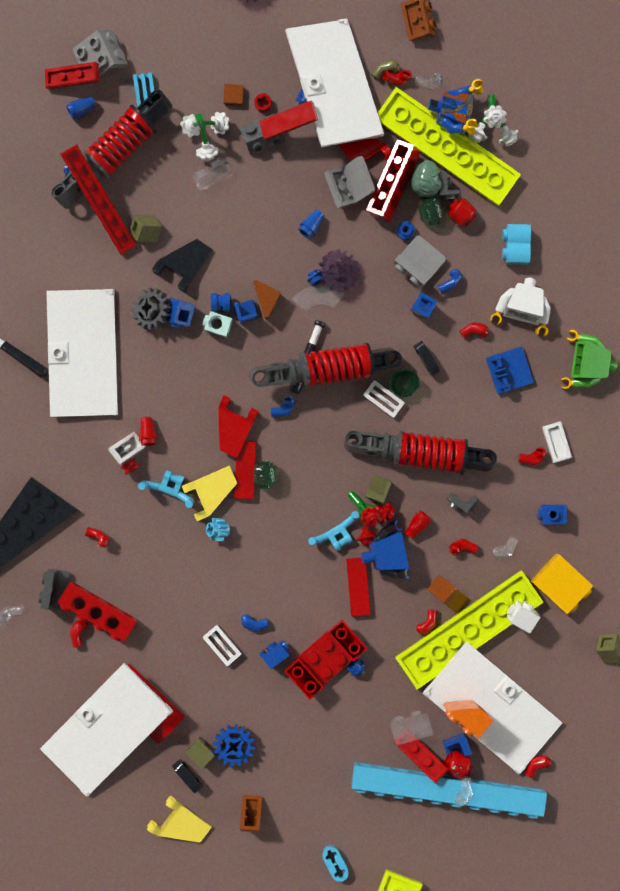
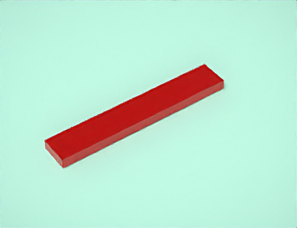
[60,144,137,255]

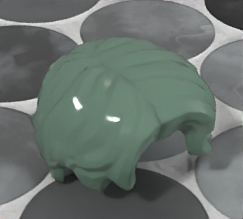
[411,160,442,197]

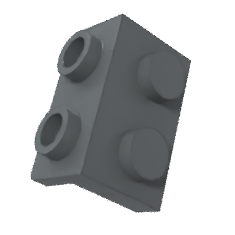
[239,114,285,155]
[39,569,70,610]

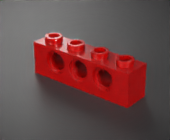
[366,140,420,223]
[57,581,137,642]

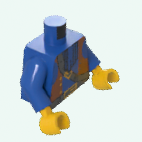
[427,79,483,136]

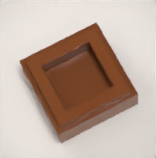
[223,84,244,105]

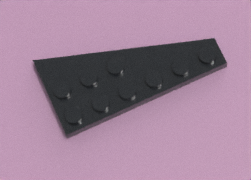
[0,477,78,567]

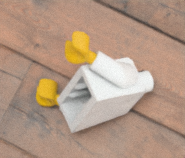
[490,278,551,336]

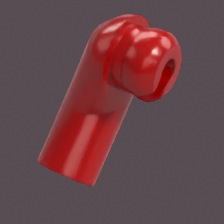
[383,70,412,86]
[459,322,489,339]
[518,447,546,466]
[85,527,110,548]
[449,539,478,555]
[416,609,437,635]
[70,620,88,648]
[525,755,552,778]

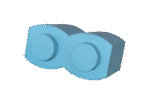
[502,224,531,265]

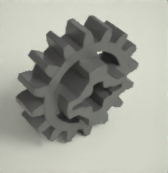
[131,288,172,330]

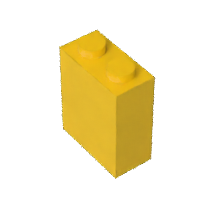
[530,553,593,614]

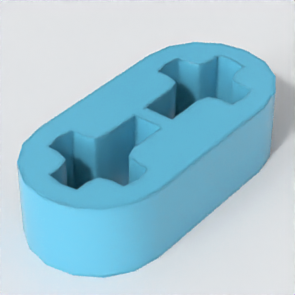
[322,845,349,882]

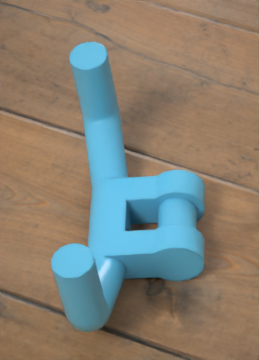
[138,470,194,508]
[308,511,359,552]

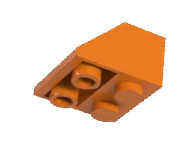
[443,700,494,739]

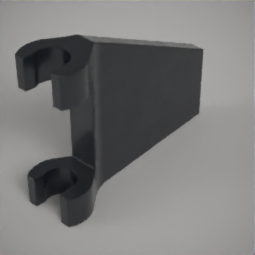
[152,239,213,292]

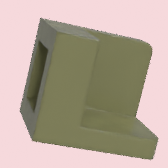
[129,215,162,242]
[365,475,392,503]
[596,634,620,664]
[185,736,215,770]

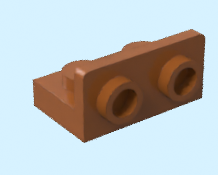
[401,0,437,42]

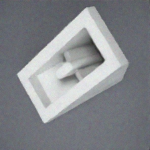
[108,432,146,465]

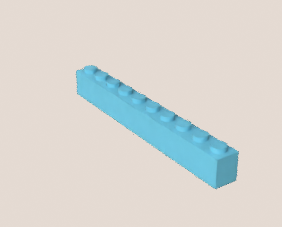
[351,762,547,818]

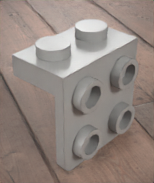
[73,29,127,76]
[324,156,375,209]
[393,235,446,288]

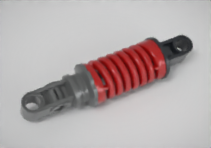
[51,90,172,209]
[249,343,402,388]
[344,430,497,475]

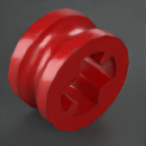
[254,93,271,113]
[121,458,140,475]

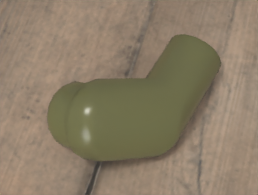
[371,59,400,81]

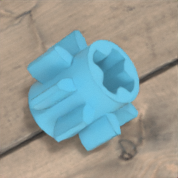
[206,518,230,541]

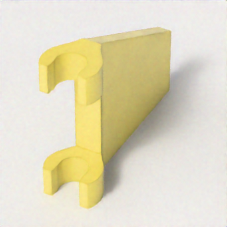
[182,466,237,521]
[147,795,212,843]

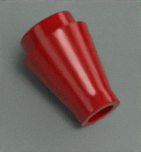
[139,417,158,446]
[405,510,432,539]

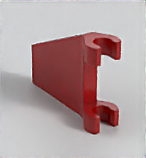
[338,138,392,162]
[218,395,259,458]

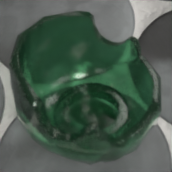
[389,369,419,398]

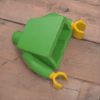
[561,330,618,389]

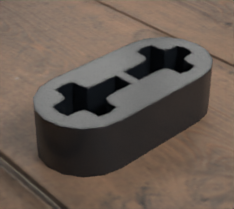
[413,341,440,376]
[172,759,203,793]

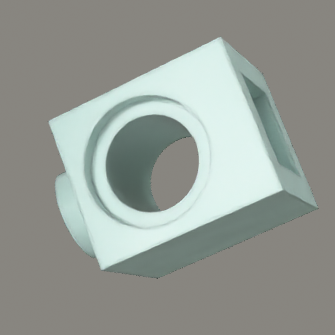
[202,311,233,338]

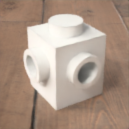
[507,600,540,633]

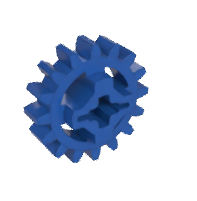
[213,724,255,767]

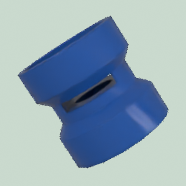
[211,293,231,312]

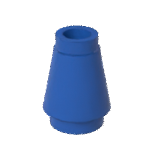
[66,97,96,120]
[298,209,325,239]

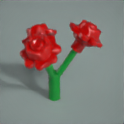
[348,491,395,546]

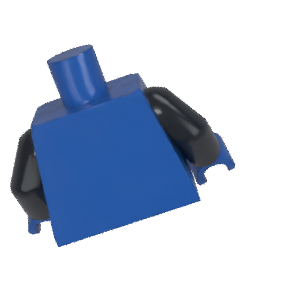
[361,520,411,579]

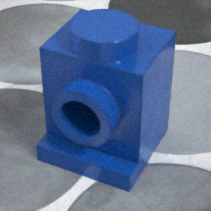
[410,292,438,318]
[166,297,196,329]
[537,505,567,524]
[259,640,290,669]

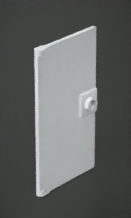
[285,19,384,147]
[47,289,118,417]
[422,641,562,774]
[40,663,173,797]

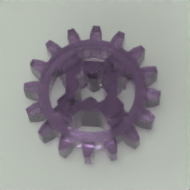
[318,249,360,292]

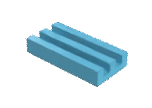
[133,72,155,107]

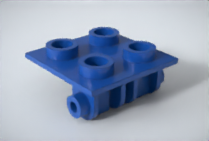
[486,347,534,394]

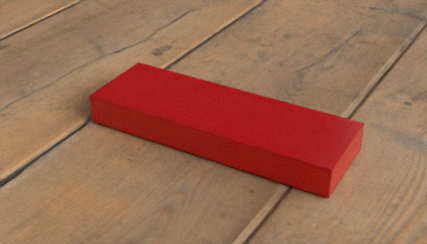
[45,62,99,90]
[259,101,318,140]
[234,441,256,499]
[346,557,370,616]
[394,729,449,784]

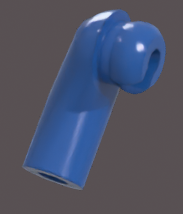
[438,269,462,294]
[270,396,296,417]
[241,614,269,632]

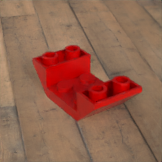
[284,620,368,700]

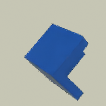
[234,300,259,324]
[442,733,472,757]

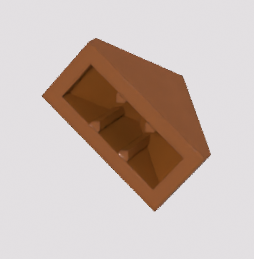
[253,280,281,319]
[427,575,469,613]
[240,795,262,832]

